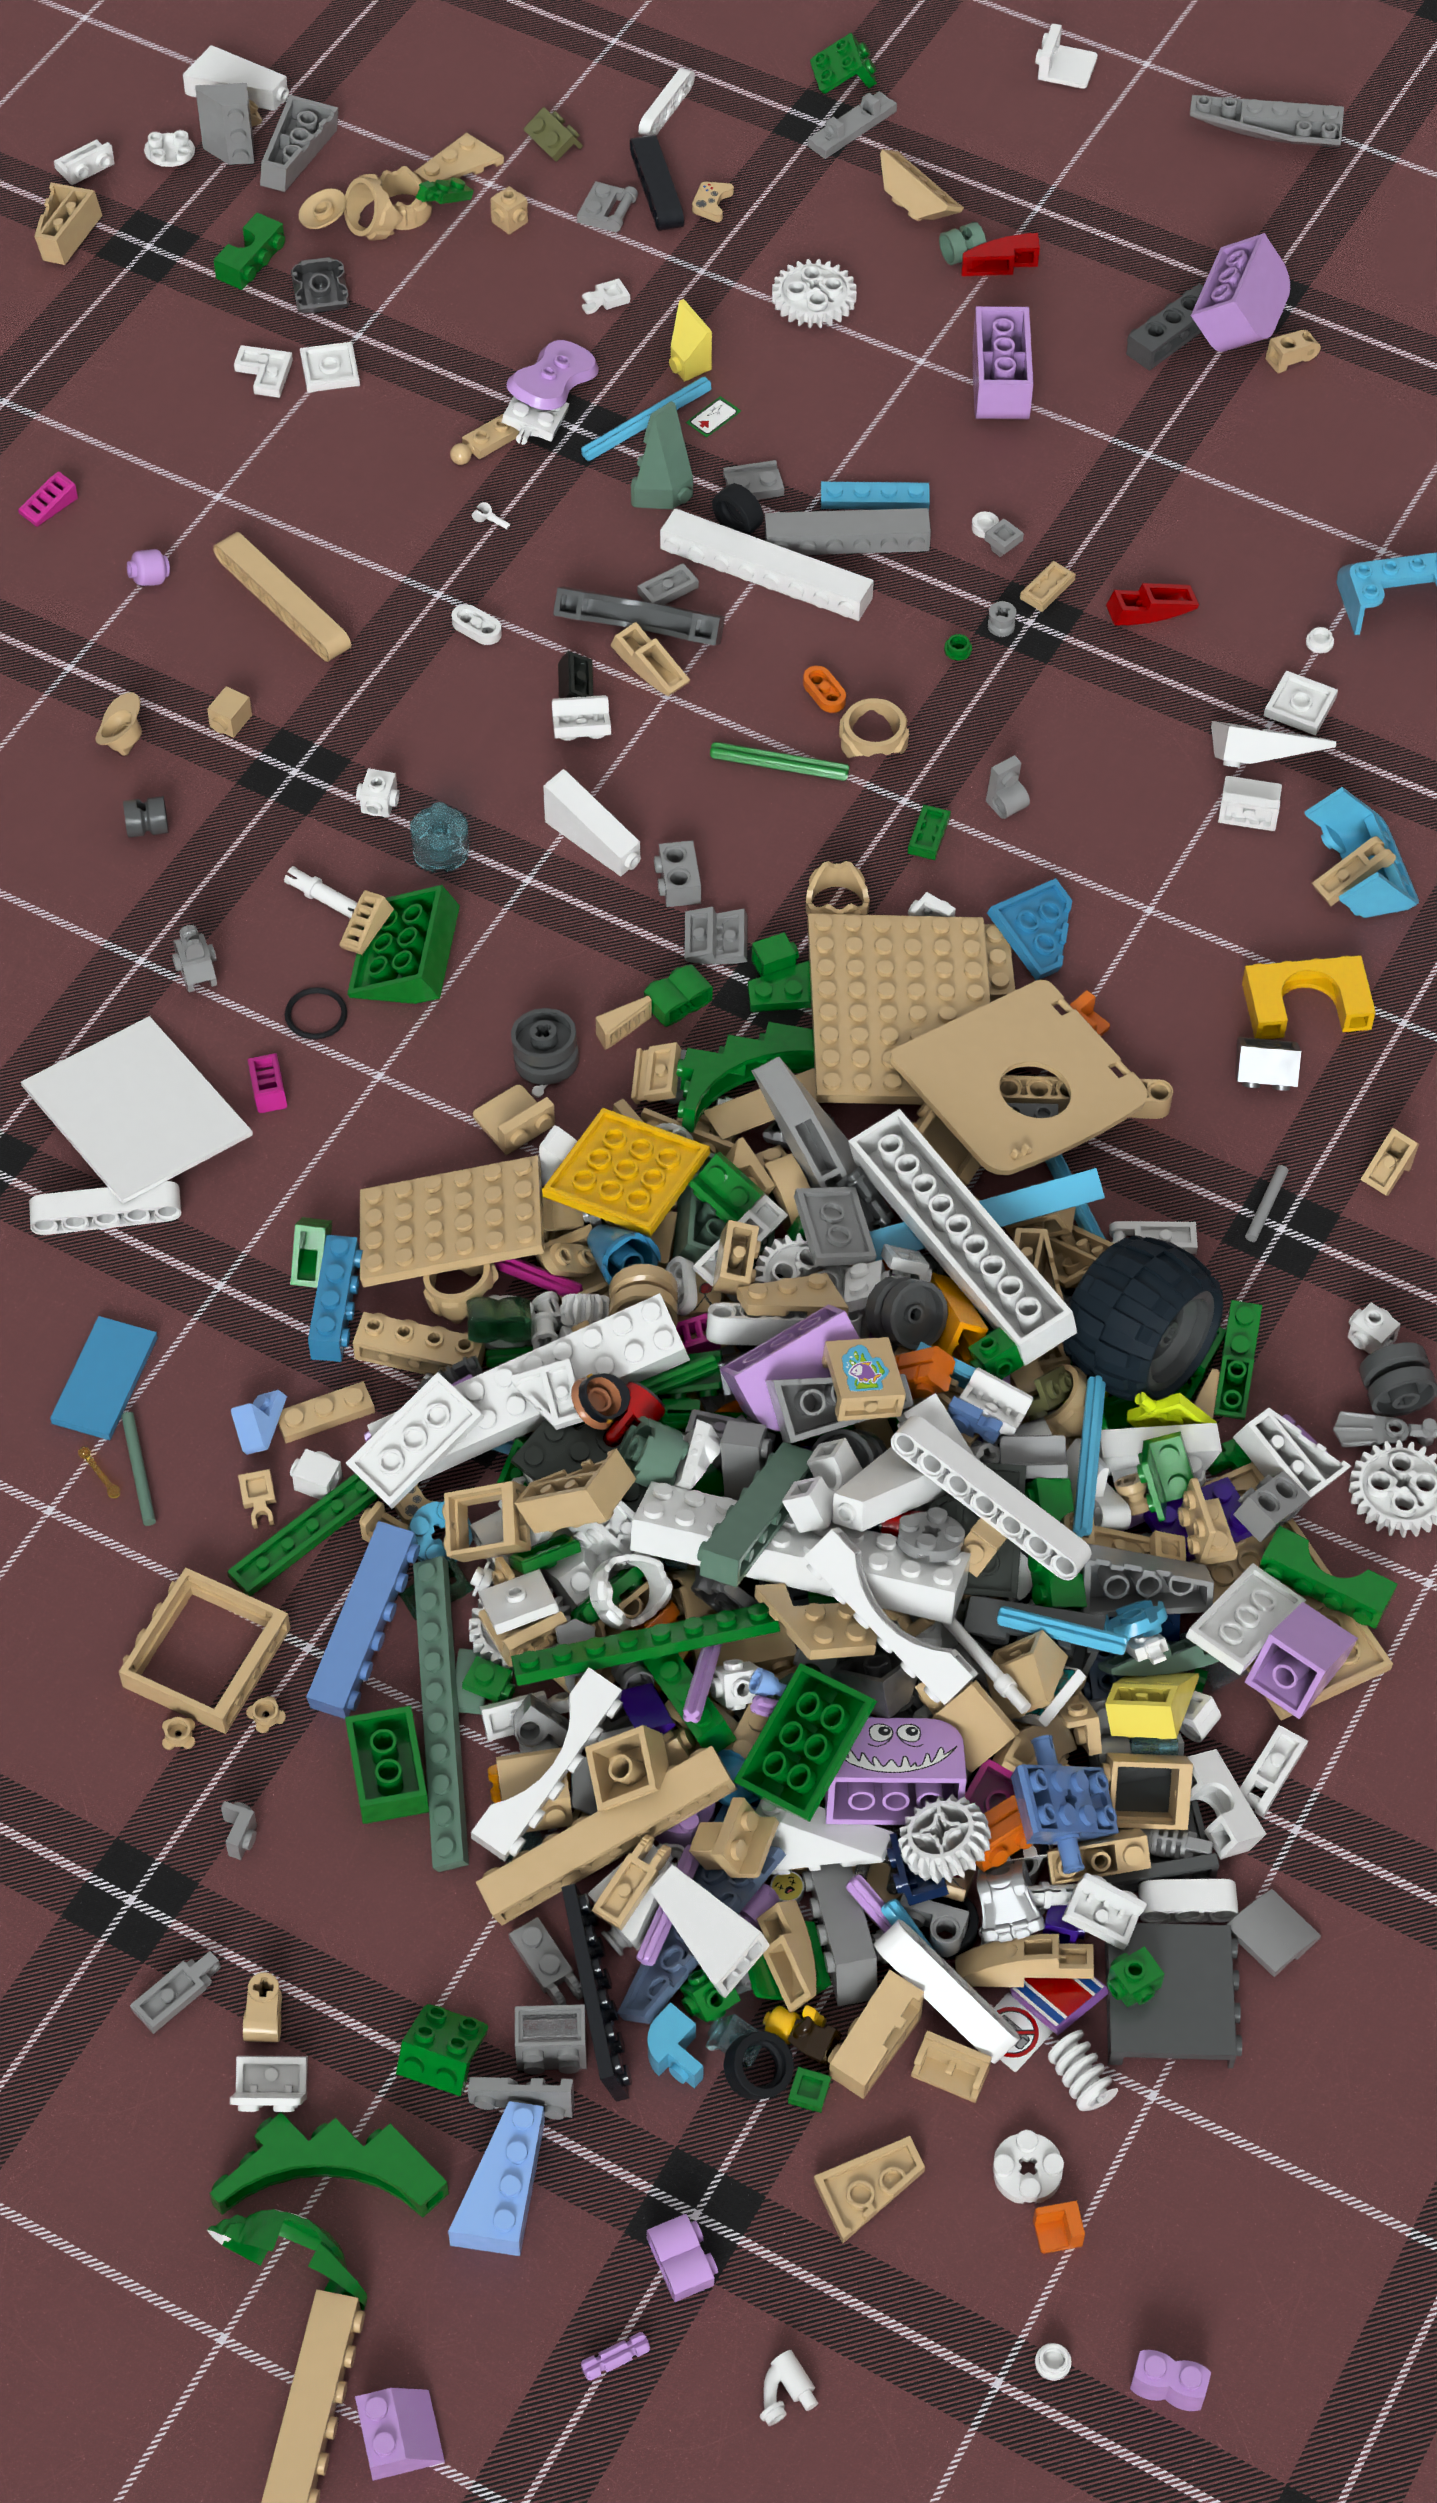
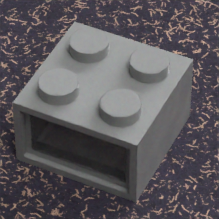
[515,2004,587,2075]

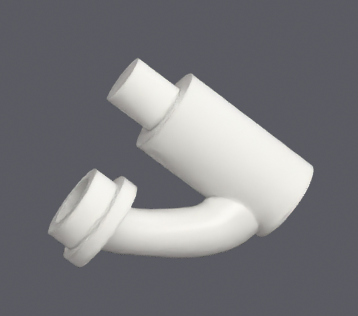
[760,2350,818,2426]

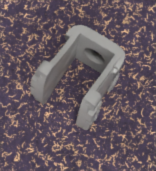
[977,1859,1046,1943]

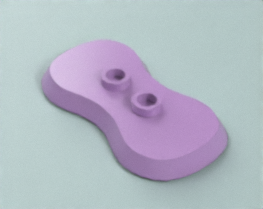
[507,340,599,410]

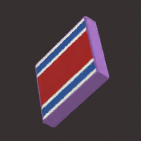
[1010,1976,1108,2036]

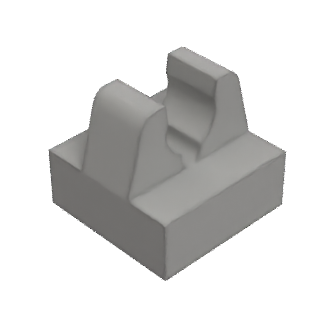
[984,519,1024,557]

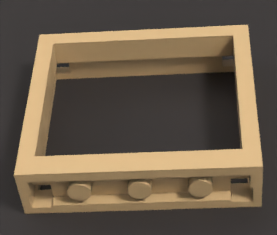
[119,1567,291,1734]

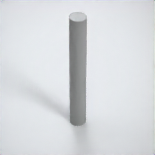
[1245,1165,1289,1242]

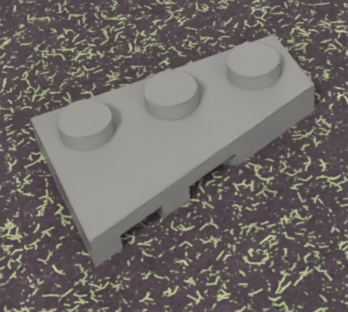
[468,2077,575,2120]

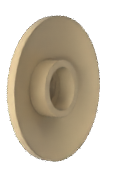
[299,188,347,229]

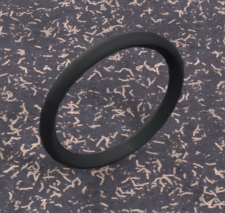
[285,987,347,1039]

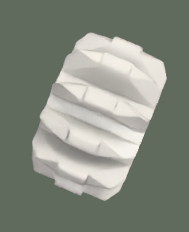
[560,1293,610,1326]

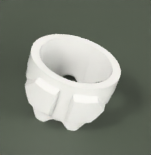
[589,1552,673,1630]

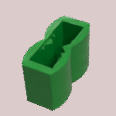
[644,964,713,1027]

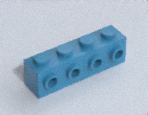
[308,1235,363,1362]

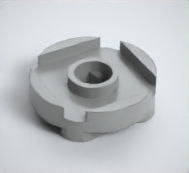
[898,1507,965,1562]

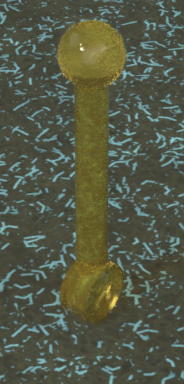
[78,1446,120,1499]

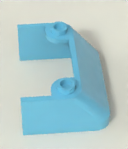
[1304,787,1419,918]

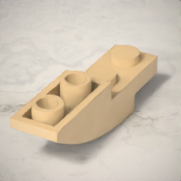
[955,1934,1094,1987]

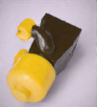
[763,2005,842,2067]

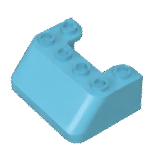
[1336,552,1437,635]

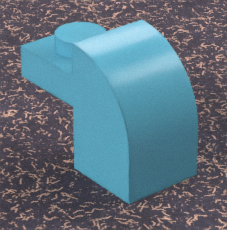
[647,2002,704,2088]

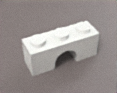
[782,1438,863,1533]
[1187,1749,1266,1860]

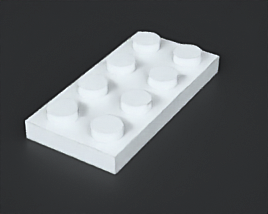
[346,1372,484,1509]
[1185,1563,1306,1675]

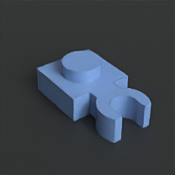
[947,1396,1003,1444]

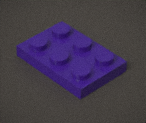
[1143,1477,1253,1562]

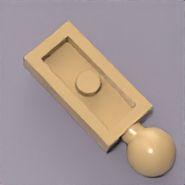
[450,414,520,465]

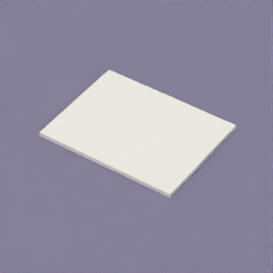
[21,1016,253,1204]

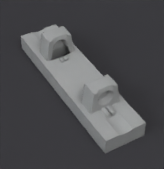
[808,91,897,159]

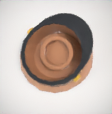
[571,1373,630,1430]

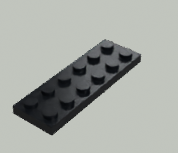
[562,1883,632,2102]

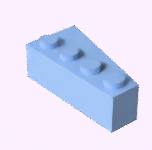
[448,2101,545,2256]

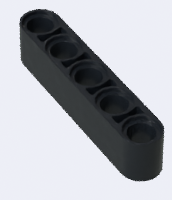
[630,134,684,231]

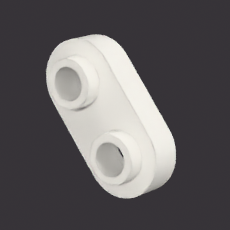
[452,604,502,645]
[665,1256,697,1316]

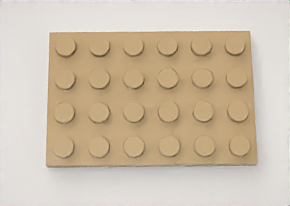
[360,1155,545,1287]

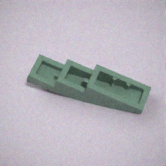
[1097,1638,1219,1676]

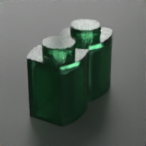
[466,1297,532,1343]

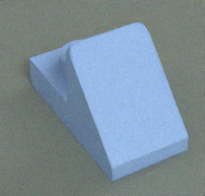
[231,1390,287,1455]

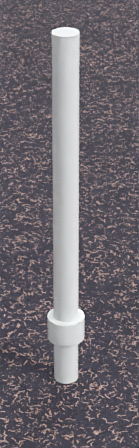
[941,1617,1031,1714]

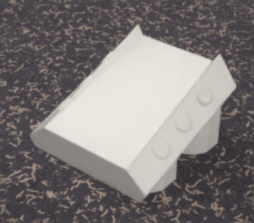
[673,1419,721,1490]

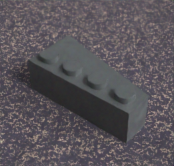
[958,1596,1106,1677]

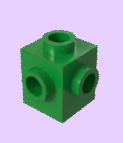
[968,1327,1024,1380]
[1107,1946,1165,2008]
[680,1969,741,2022]

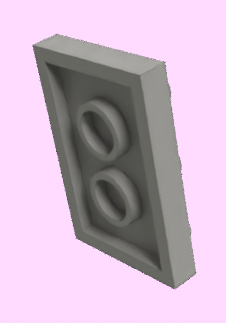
[794,1187,877,1267]

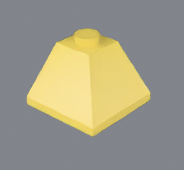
[669,299,712,382]

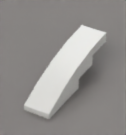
[692,1194,788,1286]

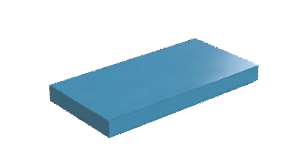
[50,1316,158,1440]

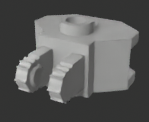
[172,925,217,992]

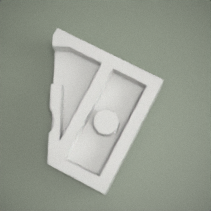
[510,1358,584,1430]

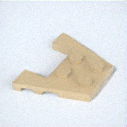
[754,1583,877,1660]

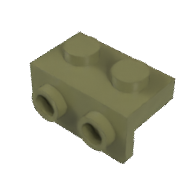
[523,107,583,162]
[1025,1366,1073,1421]

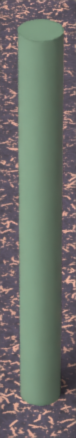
[121,1412,156,1526]

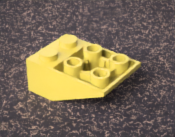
[1105,1672,1199,1739]

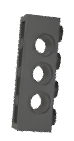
[1126,283,1203,371]

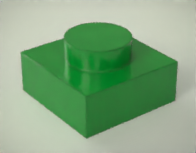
[788,2067,832,2113]

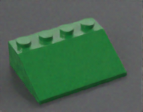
[347,885,460,1004]
[733,1663,877,1822]

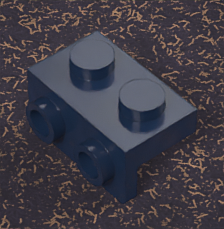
[887,1833,949,1906]

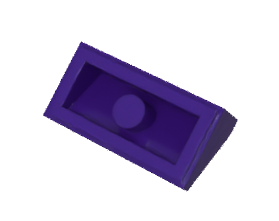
[619,1683,676,1735]

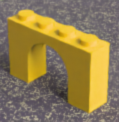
[1242,956,1376,1039]

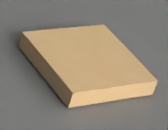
[931,1680,1020,1773]

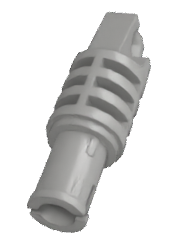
[1120,1828,1213,1859]

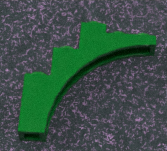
[676,1022,815,1133]
[209,2112,449,2218]

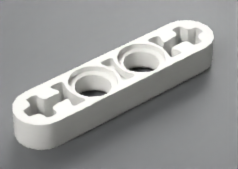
[638,68,695,136]

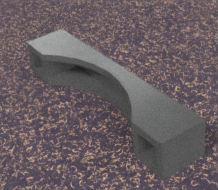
[553,586,725,646]

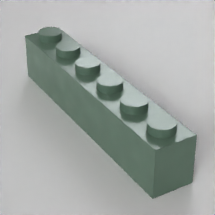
[697,1442,813,1588]

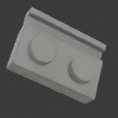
[723,460,784,500]

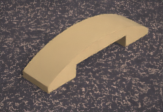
[1061,1512,1186,1561]

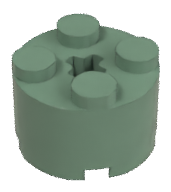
[619,1416,689,1488]

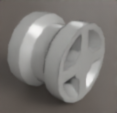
[988,601,1016,637]

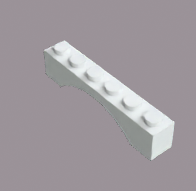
[804,1527,979,1705]
[471,1667,623,1862]

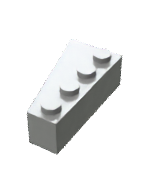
[260,95,339,192]
[765,1374,914,1443]
[720,1420,772,1501]
[1079,1544,1214,1617]

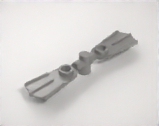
[1333,1411,1437,1447]
[555,1618,598,1816]

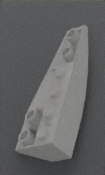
[1190,95,1344,148]
[751,1057,877,1190]

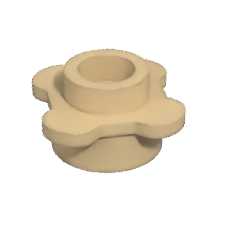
[247,1696,286,1733]
[162,1717,195,1750]

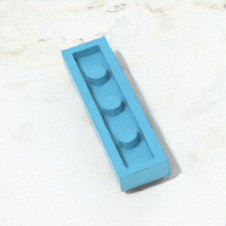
[821,481,930,510]

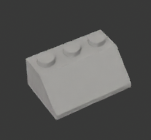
[195,83,254,165]

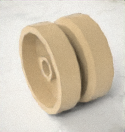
[608,1264,678,1327]

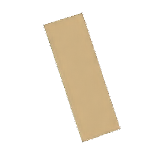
[704,1068,816,1140]

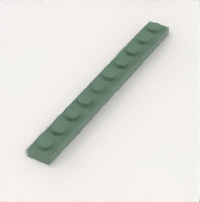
[413,1556,469,1872]

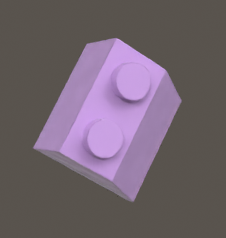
[355,2388,445,2481]

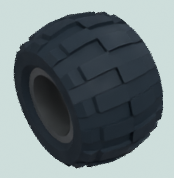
[1063,1235,1223,1402]

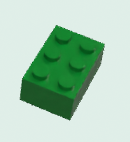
[345,1705,429,1824]

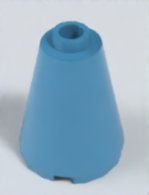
[587,1224,661,1285]

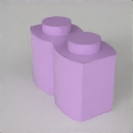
[647,2214,718,2302]
[1130,2350,1211,2411]

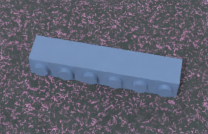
[306,1521,420,1719]

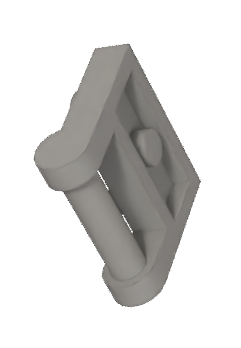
[577,181,638,232]

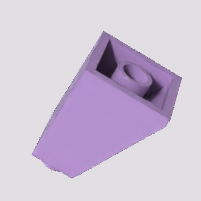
[1245,1602,1358,1719]

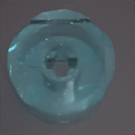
[410,802,469,872]

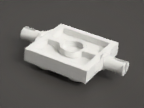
[501,396,569,445]

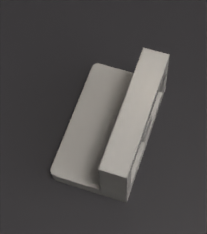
[1000,1435,1068,1479]

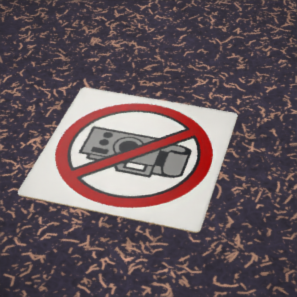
[994,1993,1053,2072]

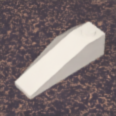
[1211,721,1336,768]
[755,1799,894,1875]

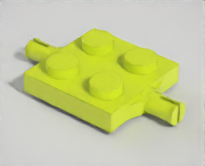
[1127,1392,1217,1428]

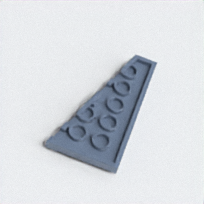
[617,1846,786,2024]

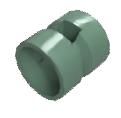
[939,222,986,266]

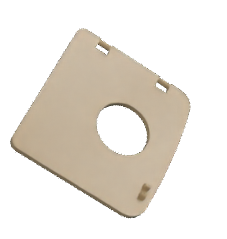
[890,980,1147,1175]

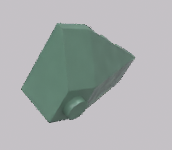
[631,401,693,509]

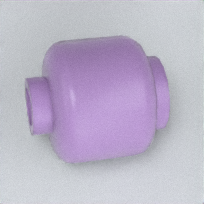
[127,549,170,587]

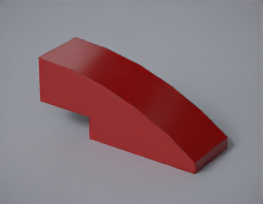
[961,233,1040,276]
[1106,583,1199,626]

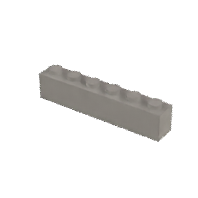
[764,508,931,555]

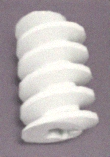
[1048,2030,1118,2111]

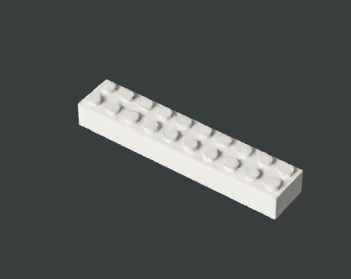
[848,1109,1077,1366]
[367,1293,690,1482]
[630,1481,971,1624]

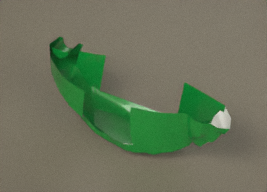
[207,2209,367,2310]

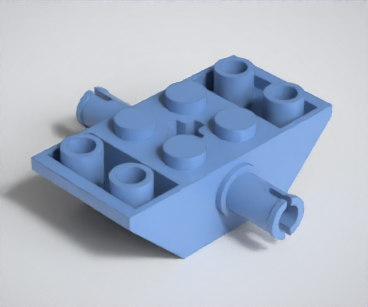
[1011,1735,1119,1874]

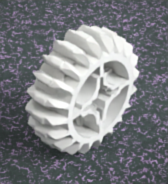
[898,1794,991,1884]

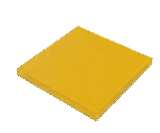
[542,1108,710,1237]

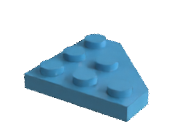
[987,878,1072,981]

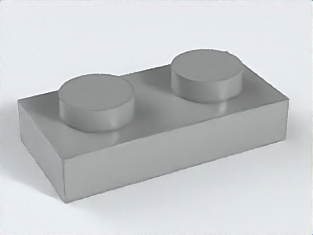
[637,563,699,605]

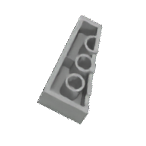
[802,1863,878,2006]

